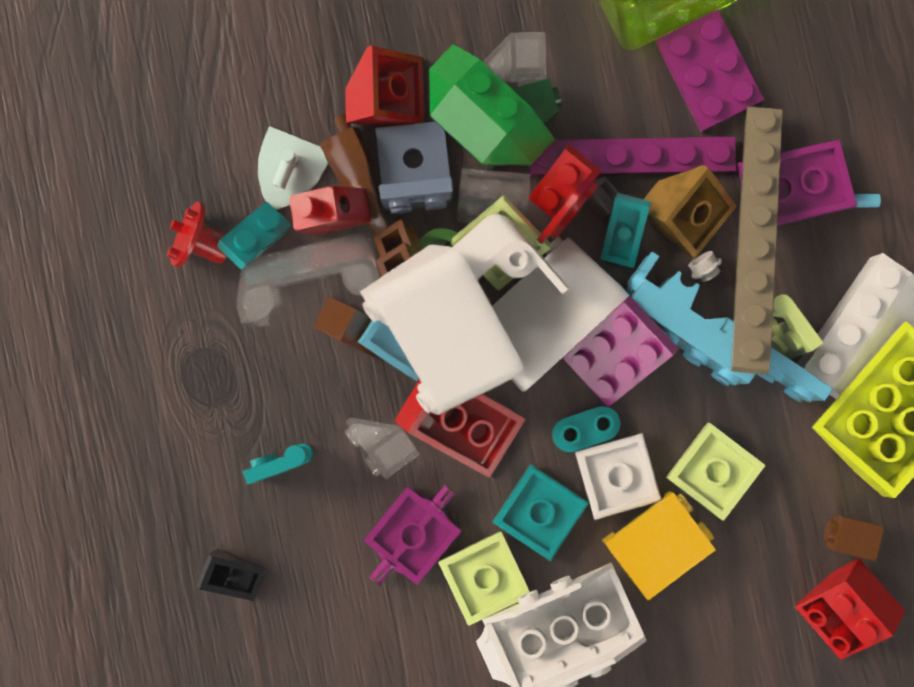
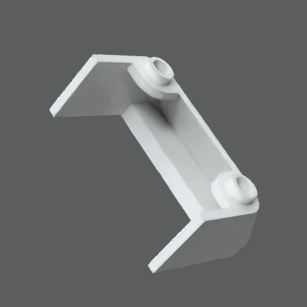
[453,214,569,294]

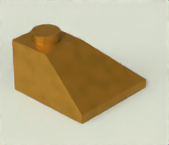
[644,165,737,259]

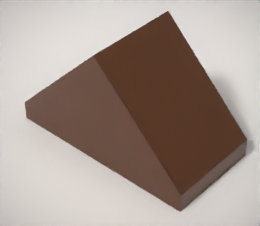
[313,297,376,358]

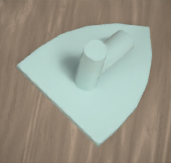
[258,126,328,210]

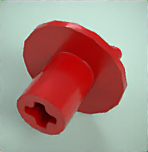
[166,202,226,268]

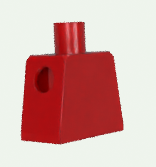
[289,186,371,236]

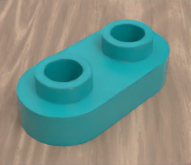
[552,406,620,452]

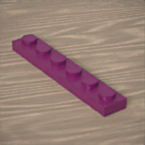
[529,137,736,177]

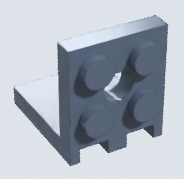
[375,122,453,214]

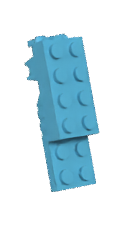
[626,252,832,403]

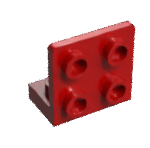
[528,145,602,244]

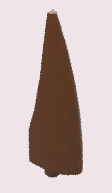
[320,113,391,235]

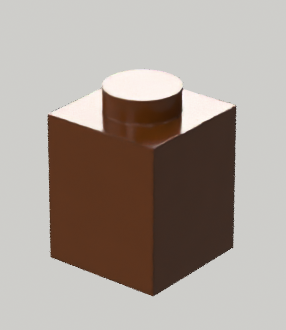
[824,514,884,561]

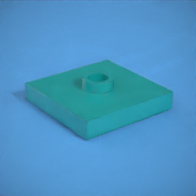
[492,464,589,561]

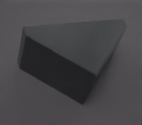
[195,548,266,601]

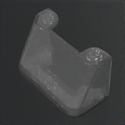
[237,234,381,329]

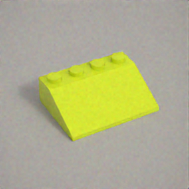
[812,321,914,498]

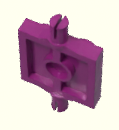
[363,485,462,586]

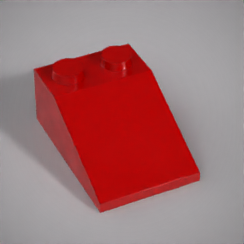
[394,379,526,478]

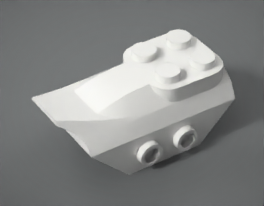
[476,563,647,687]

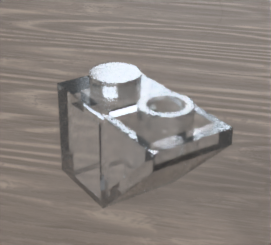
[483,32,546,86]
[345,417,421,479]

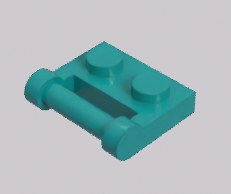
[243,443,313,485]

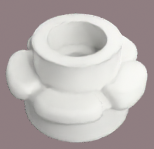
[688,251,722,282]

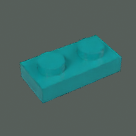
[600,193,651,268]
[217,201,291,270]

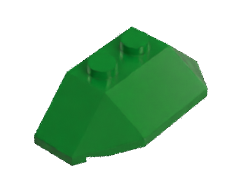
[429,44,555,166]

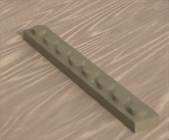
[731,107,782,375]

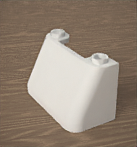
[492,236,629,392]
[360,244,524,415]

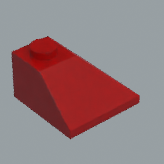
[345,46,425,127]

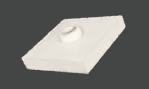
[575,433,661,520]

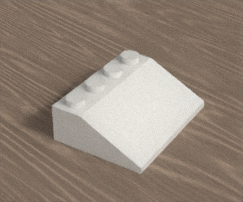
[797,253,914,399]

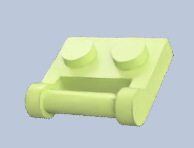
[771,294,823,359]

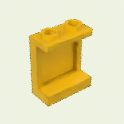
[602,491,716,600]

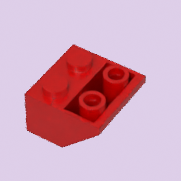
[795,558,906,660]

